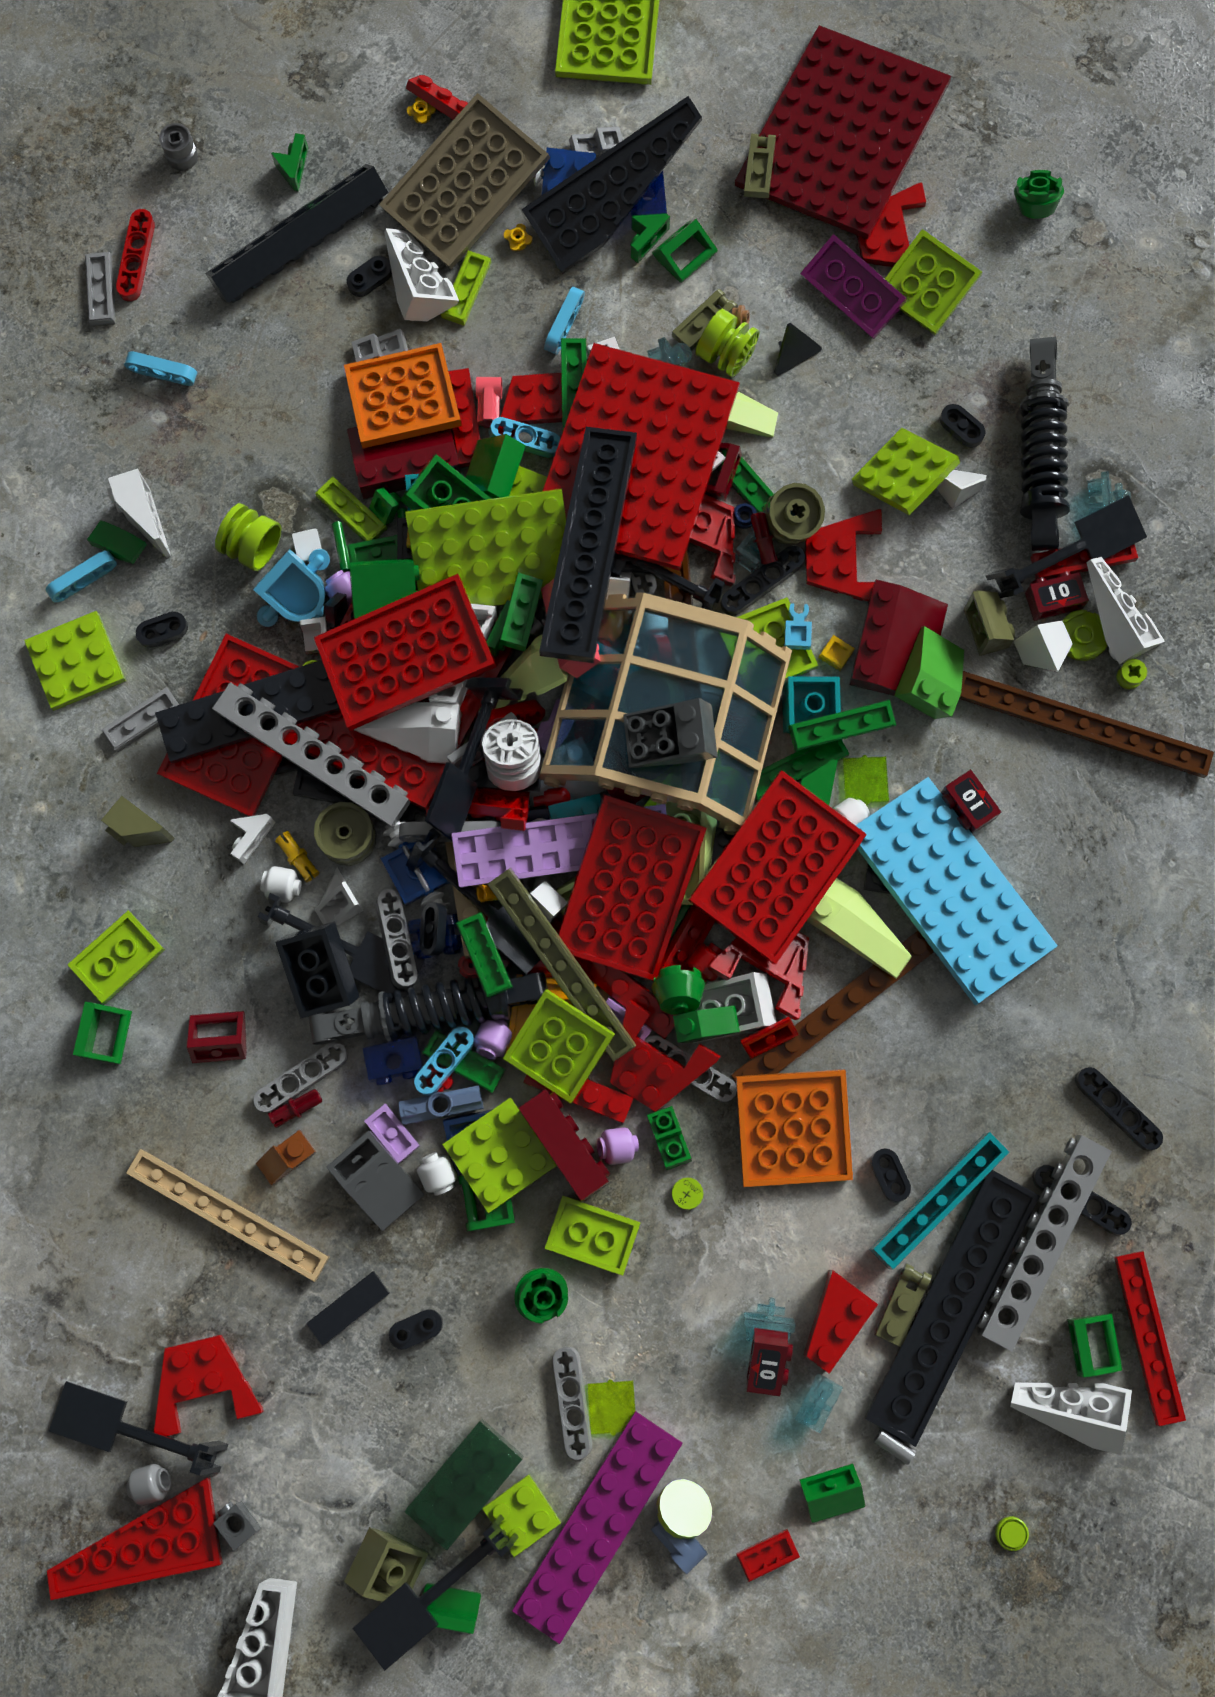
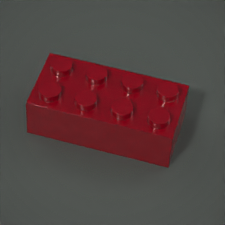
[519,1089,610,1202]

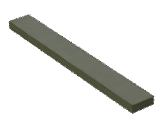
[487,868,636,1062]

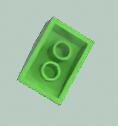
[894,626,964,719]

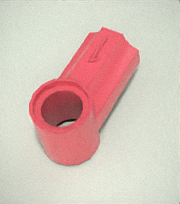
[476,377,502,428]

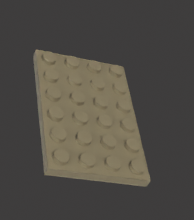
[379,93,550,270]

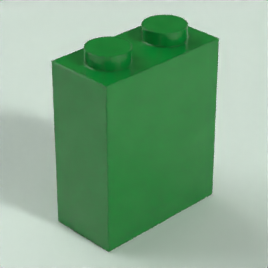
[466,434,526,499]
[349,558,420,619]

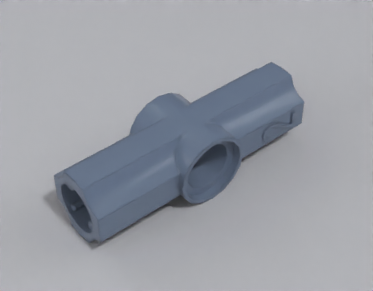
[399,1085,484,1125]

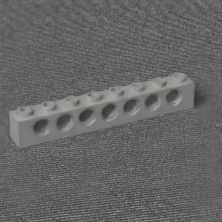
[212,682,411,828]
[977,1135,1112,1352]

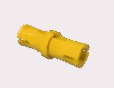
[275,831,320,883]

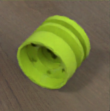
[695,308,760,377]
[215,503,282,571]

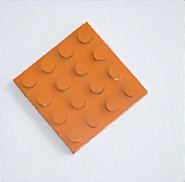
[344,343,462,449]
[736,1069,853,1187]

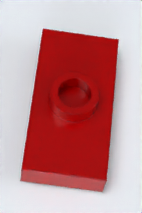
[736,1529,800,1582]

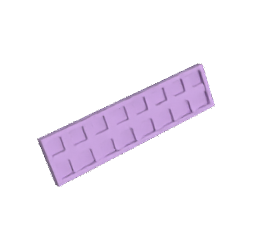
[451,804,667,887]

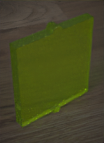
[843,755,889,805]
[587,1379,635,1436]

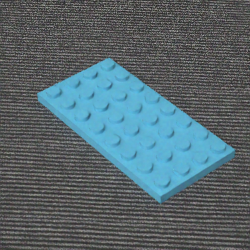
[855,777,1058,1006]

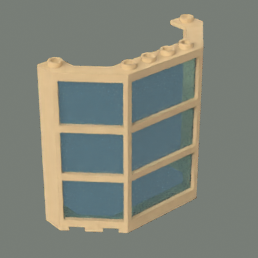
[540,593,792,835]

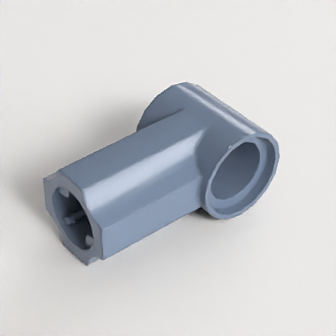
[651,1520,708,1574]

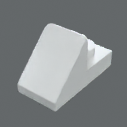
[230,814,276,864]

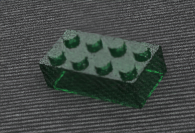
[404,1419,524,1550]

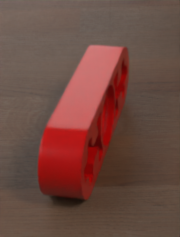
[485,700,545,730]

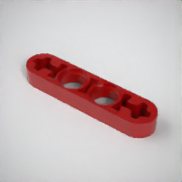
[116,209,155,302]

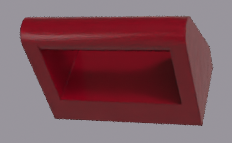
[705,443,742,502]
[187,1011,247,1064]

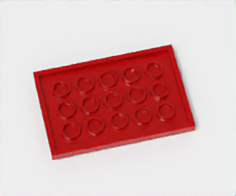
[314,574,496,731]
[157,633,300,816]
[688,770,867,964]
[558,794,707,981]

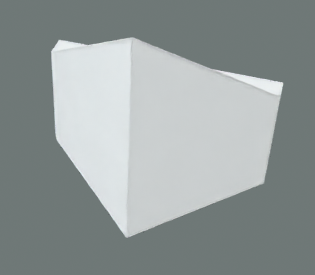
[936,470,987,509]
[1014,621,1073,672]
[314,867,363,926]

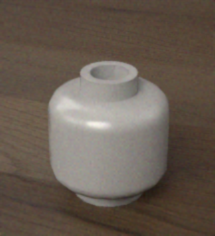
[126,1464,171,1506]

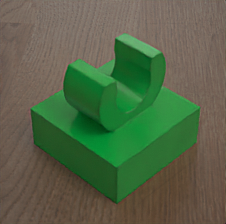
[369,487,401,525]

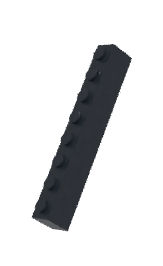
[205,164,389,303]

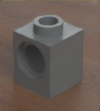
[214,1501,262,1551]

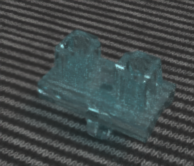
[647,337,692,366]
[1087,471,1131,514]
[743,1297,796,1342]
[794,1373,843,1433]

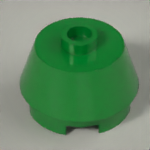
[1014,170,1064,219]
[651,965,705,1015]
[514,1268,568,1323]

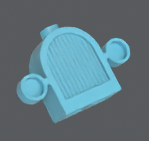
[253,548,330,627]

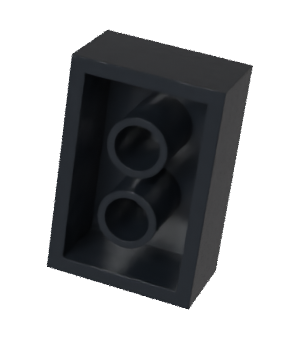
[275,921,360,1019]

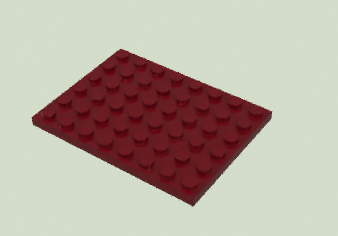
[735,25,951,239]

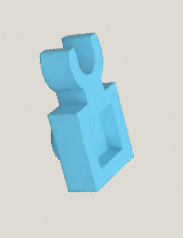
[784,603,812,650]

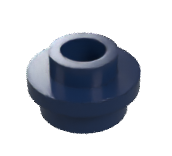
[734,503,757,529]

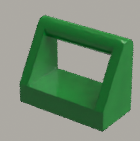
[652,219,718,283]
[73,1002,132,1064]
[1067,1313,1122,1378]

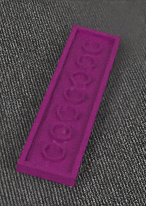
[512,1411,683,1644]

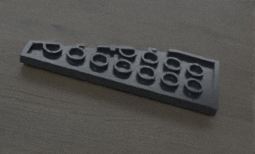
[522,96,702,274]

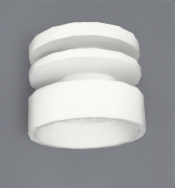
[482,719,542,791]

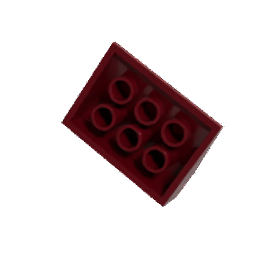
[347,427,461,499]
[849,579,948,696]

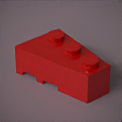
[803,1270,878,1374]

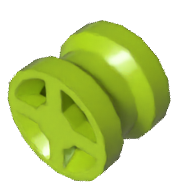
[1116,659,1147,690]

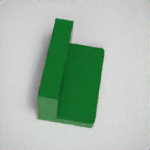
[799,1464,866,1523]
[424,1583,481,1634]

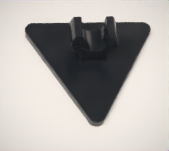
[774,323,822,376]

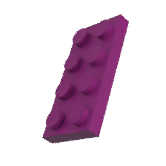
[800,234,908,339]

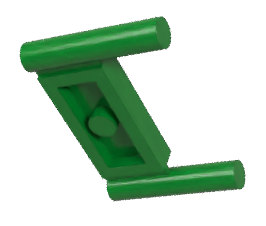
[332,508,407,573]

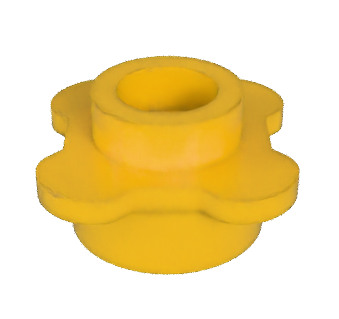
[407,97,436,124]
[503,224,532,251]

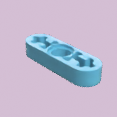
[544,287,585,355]
[124,351,197,386]
[489,417,561,458]
[45,551,117,603]
[414,1027,474,1096]

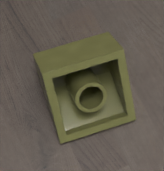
[964,590,1015,656]
[101,795,175,847]
[344,1527,429,1602]

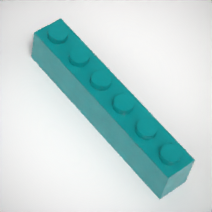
[869,1132,1009,1270]

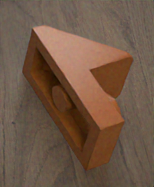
[256,1130,316,1185]

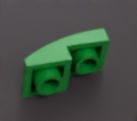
[87,520,147,564]
[647,1106,692,1171]

